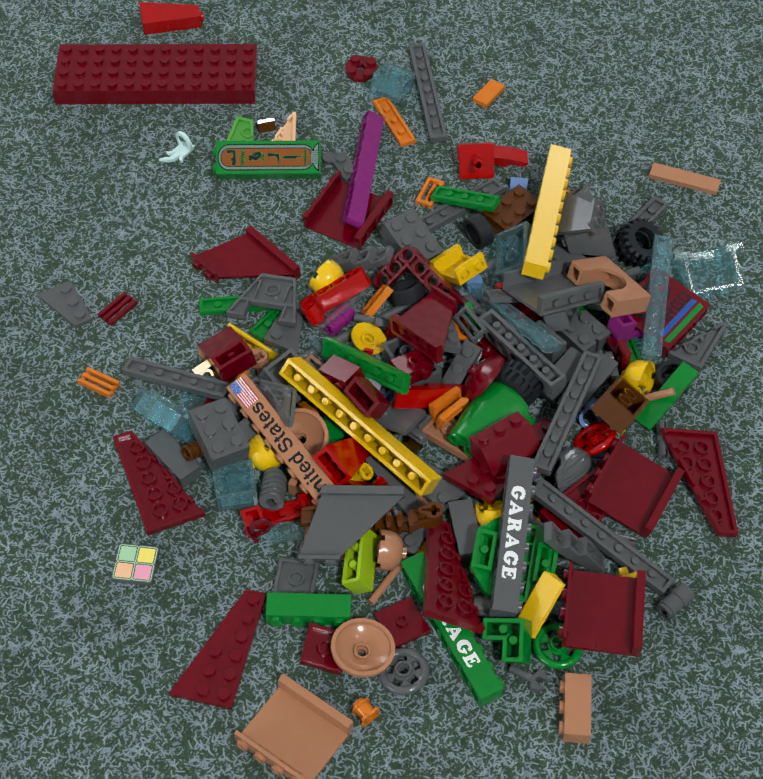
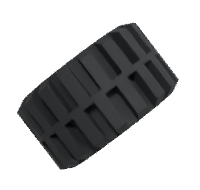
[614,218,664,267]
[492,360,542,407]

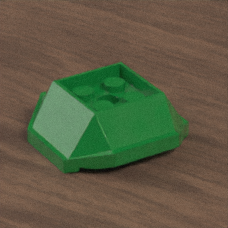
[469,517,558,605]

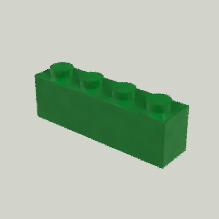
[265,592,352,628]

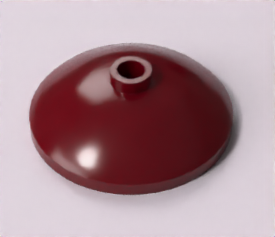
[463,355,505,402]

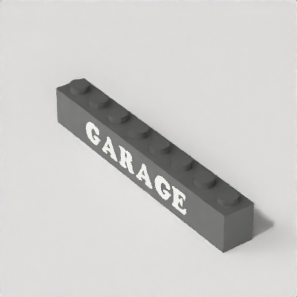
[489,455,537,618]

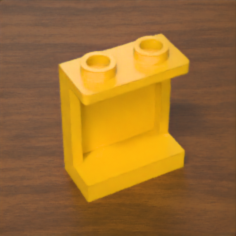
[429,244,488,286]

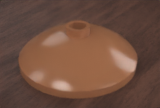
[272,408,329,465]
[331,618,395,678]

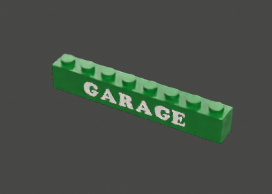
[400,552,505,707]

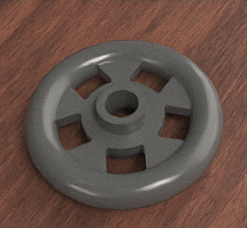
[378,648,429,695]

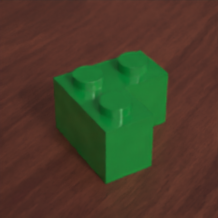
[482,618,532,665]

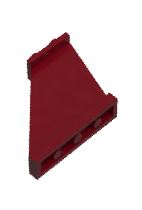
[190,225,301,284]
[390,285,457,364]

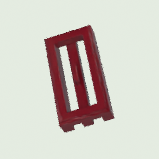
[98,291,138,326]

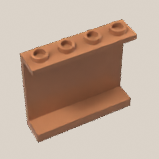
[234,674,353,779]

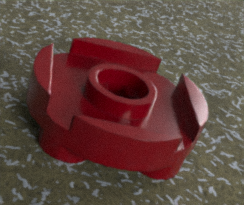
[345,55,378,82]

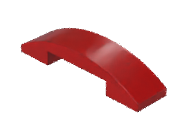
[240,493,315,529]

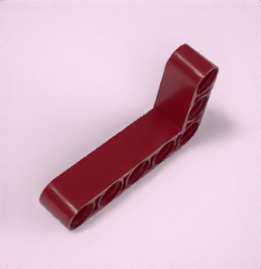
[374,246,467,313]

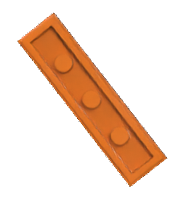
[372,96,416,148]

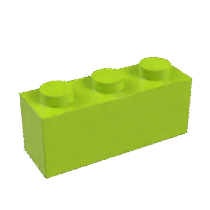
[342,530,378,594]

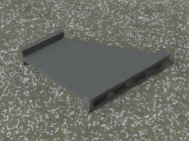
[556,192,605,236]
[298,485,404,566]

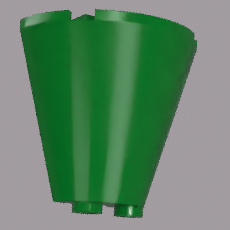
[447,382,535,458]

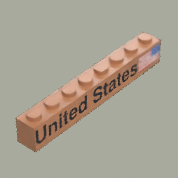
[226,373,334,506]

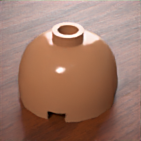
[375,529,407,571]

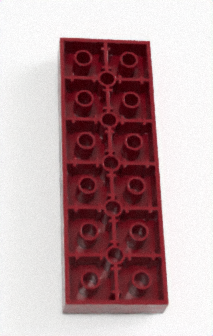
[52,44,258,104]

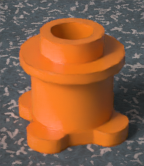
[352,698,380,727]

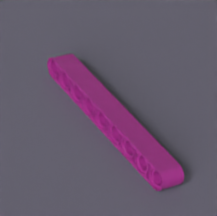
[342,110,384,229]

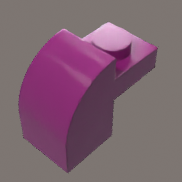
[607,314,644,344]

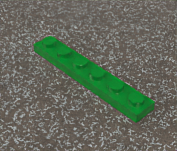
[322,337,411,395]

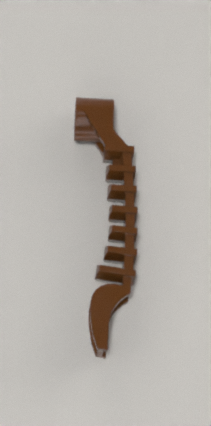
[300,502,443,534]

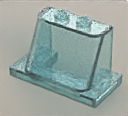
[663,241,744,298]

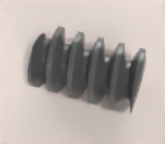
[259,468,287,511]

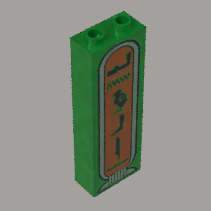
[213,140,321,179]

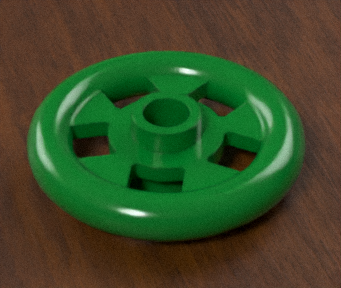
[532,622,583,669]

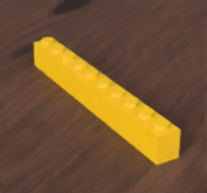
[521,144,573,280]
[279,357,442,496]

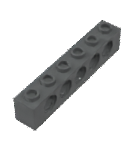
[479,309,567,400]

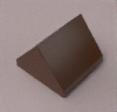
[256,118,276,133]

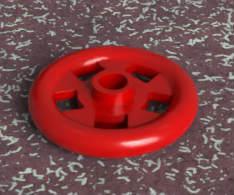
[572,422,616,456]

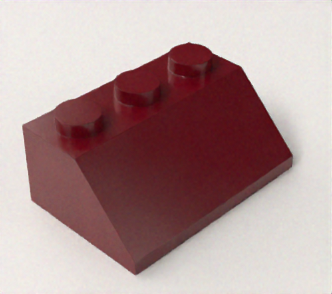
[469,411,541,478]

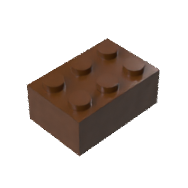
[482,184,538,244]
[591,375,650,435]

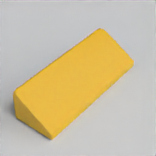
[227,323,279,362]
[517,571,565,639]

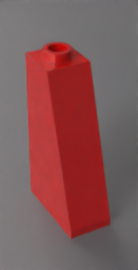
[139,2,204,35]
[312,437,370,485]

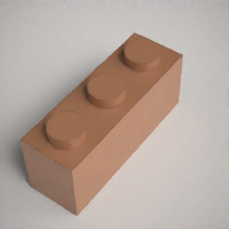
[558,672,592,744]

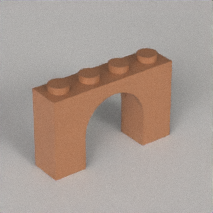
[567,256,651,317]

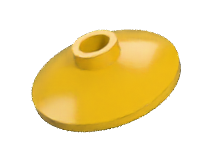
[351,322,387,355]

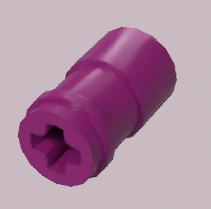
[323,303,356,337]

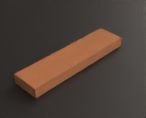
[649,162,721,195]

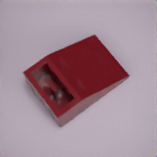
[198,326,257,382]

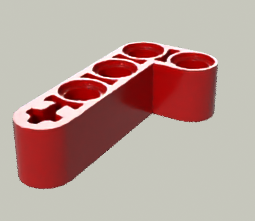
[300,267,372,326]

